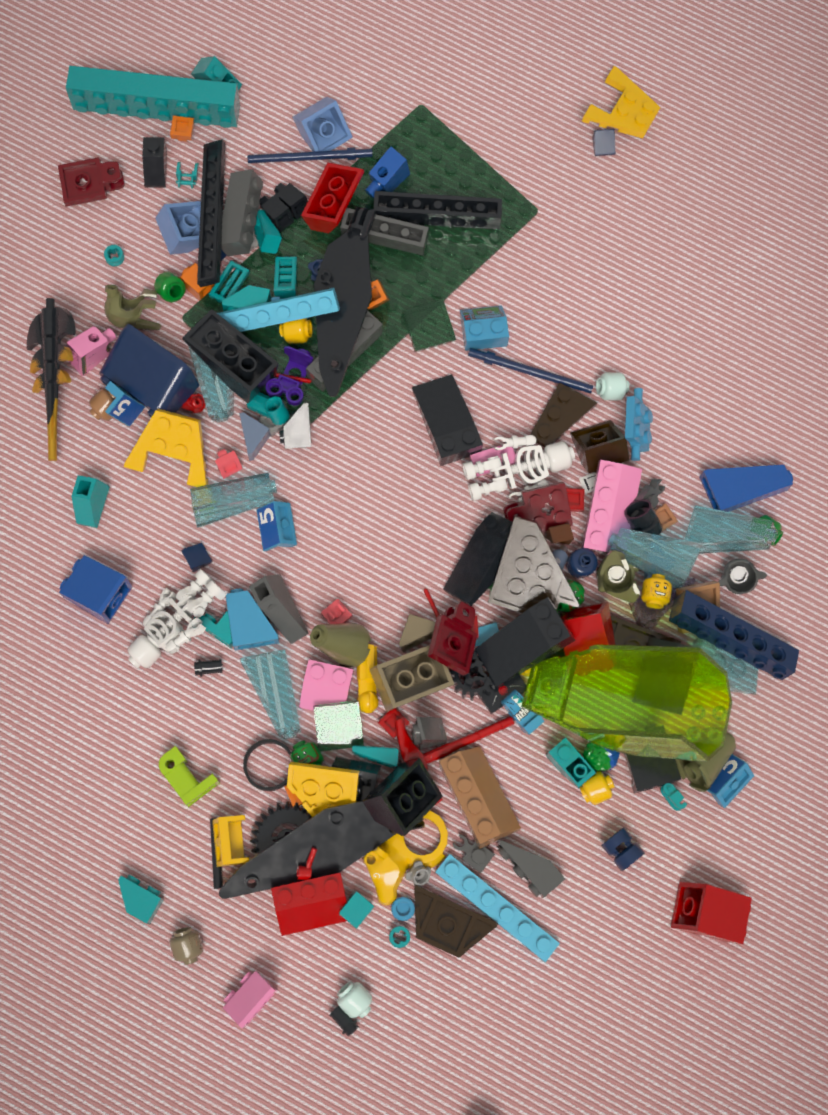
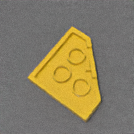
[287,762,360,817]

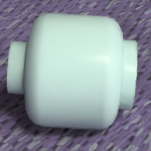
[596,372,629,401]
[337,981,372,1018]

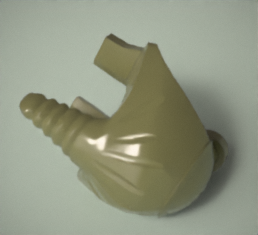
[104,285,161,330]
[596,550,640,603]

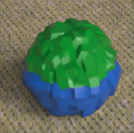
[583,735,620,771]

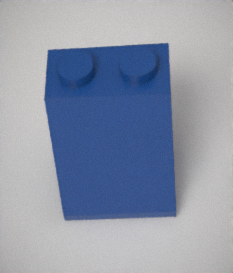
[59,555,133,624]

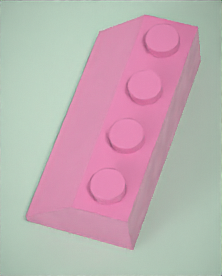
[582,460,642,555]

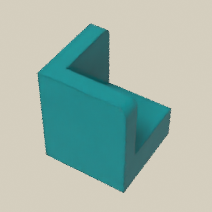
[339,890,375,929]

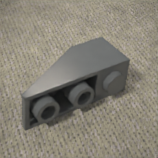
[249,574,309,644]
[411,717,447,750]
[497,840,565,898]

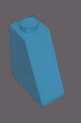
[226,588,279,651]

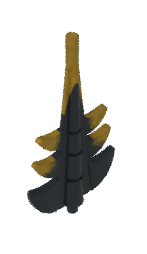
[27,298,76,461]

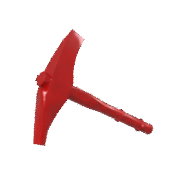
[394,716,514,806]

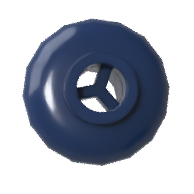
[566,548,598,579]

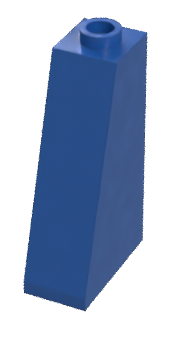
[699,465,793,516]

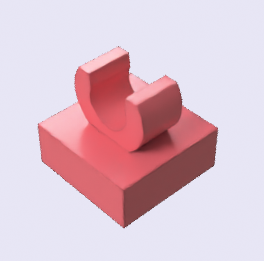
[215,449,243,479]
[321,599,352,624]

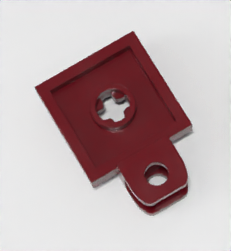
[58,157,125,207]
[503,482,573,533]
[428,602,478,676]

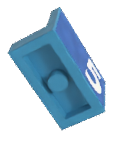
[105,381,145,427]
[256,501,297,552]
[707,754,755,809]

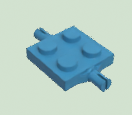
[625,388,653,461]

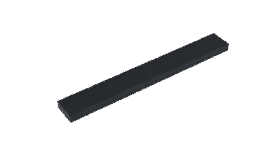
[197,139,226,287]

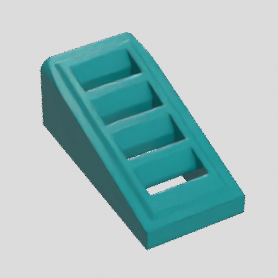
[254,210,282,254]
[274,257,297,299]
[352,746,398,769]

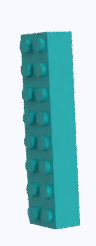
[66,65,240,128]

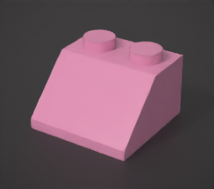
[299,660,354,718]
[223,971,278,1028]

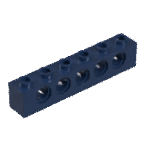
[669,590,799,680]

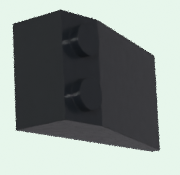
[182,309,279,403]
[412,374,483,466]
[443,512,513,606]
[475,597,576,688]

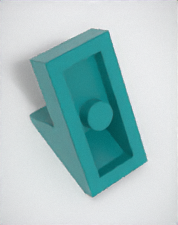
[193,611,233,649]

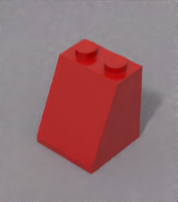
[561,602,618,675]
[670,882,752,944]

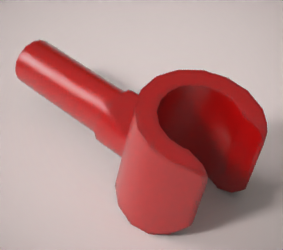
[296,847,318,880]

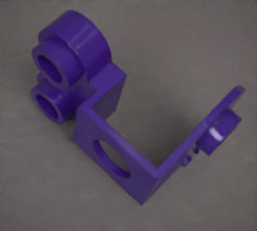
[266,346,313,406]

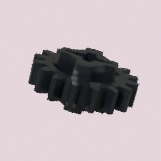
[449,651,496,701]

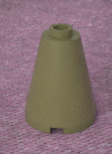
[310,623,371,667]
[675,732,736,792]

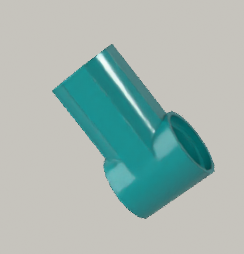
[246,392,290,425]

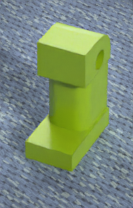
[159,746,220,807]

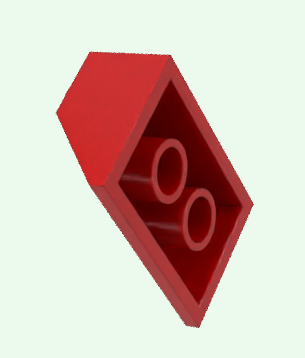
[301,162,364,233]
[271,873,347,936]

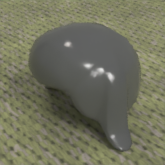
[718,558,767,594]

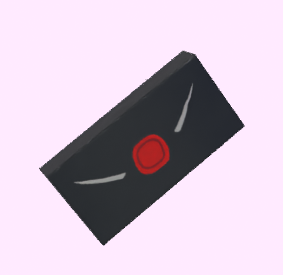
[481,675,529,714]

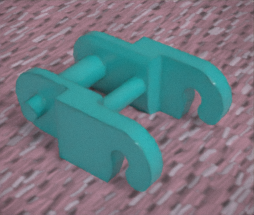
[176,162,199,189]
[660,783,687,811]

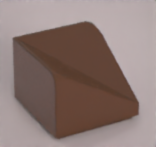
[544,524,574,545]

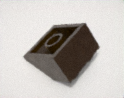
[570,420,630,473]

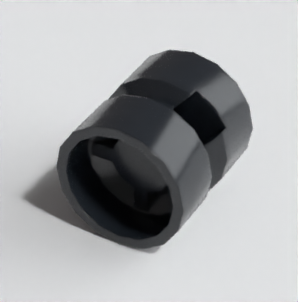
[624,499,663,542]

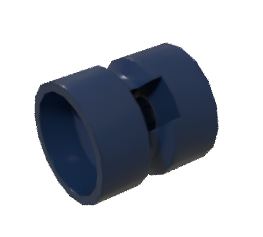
[601,827,645,872]

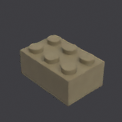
[370,645,454,712]

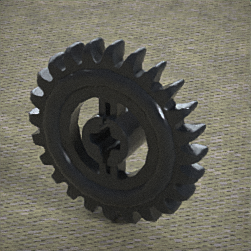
[250,802,312,853]

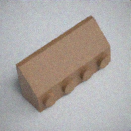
[439,747,521,849]

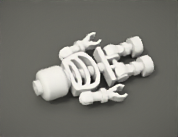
[462,435,575,502]
[128,569,227,668]

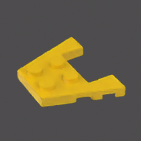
[581,66,661,139]
[124,409,208,490]

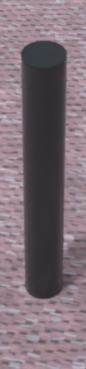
[210,818,223,889]

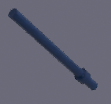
[247,147,373,164]
[468,348,593,394]

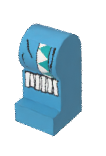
[501,689,545,735]

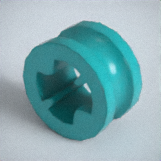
[104,245,124,267]
[389,926,410,948]

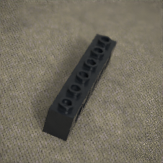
[373,191,502,230]

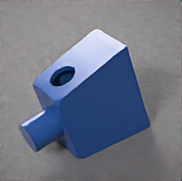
[365,147,410,199]

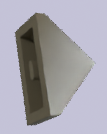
[399,614,436,652]

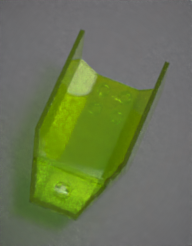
[522,645,732,762]

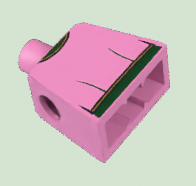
[67,327,116,377]

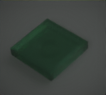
[402,299,456,352]
[313,700,364,752]

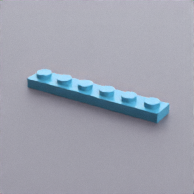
[217,288,340,332]
[435,854,560,962]

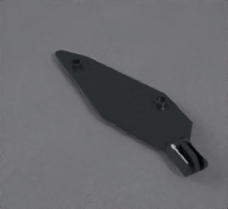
[314,207,376,397]
[219,800,425,899]

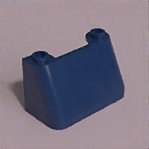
[99,324,200,417]

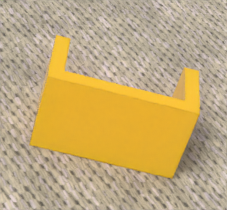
[212,815,249,867]

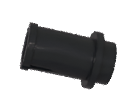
[194,659,223,677]
[329,1006,359,1037]

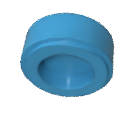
[391,897,415,921]

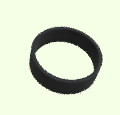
[243,739,292,791]

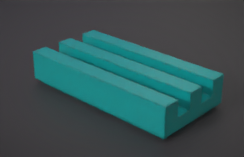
[209,260,250,303]

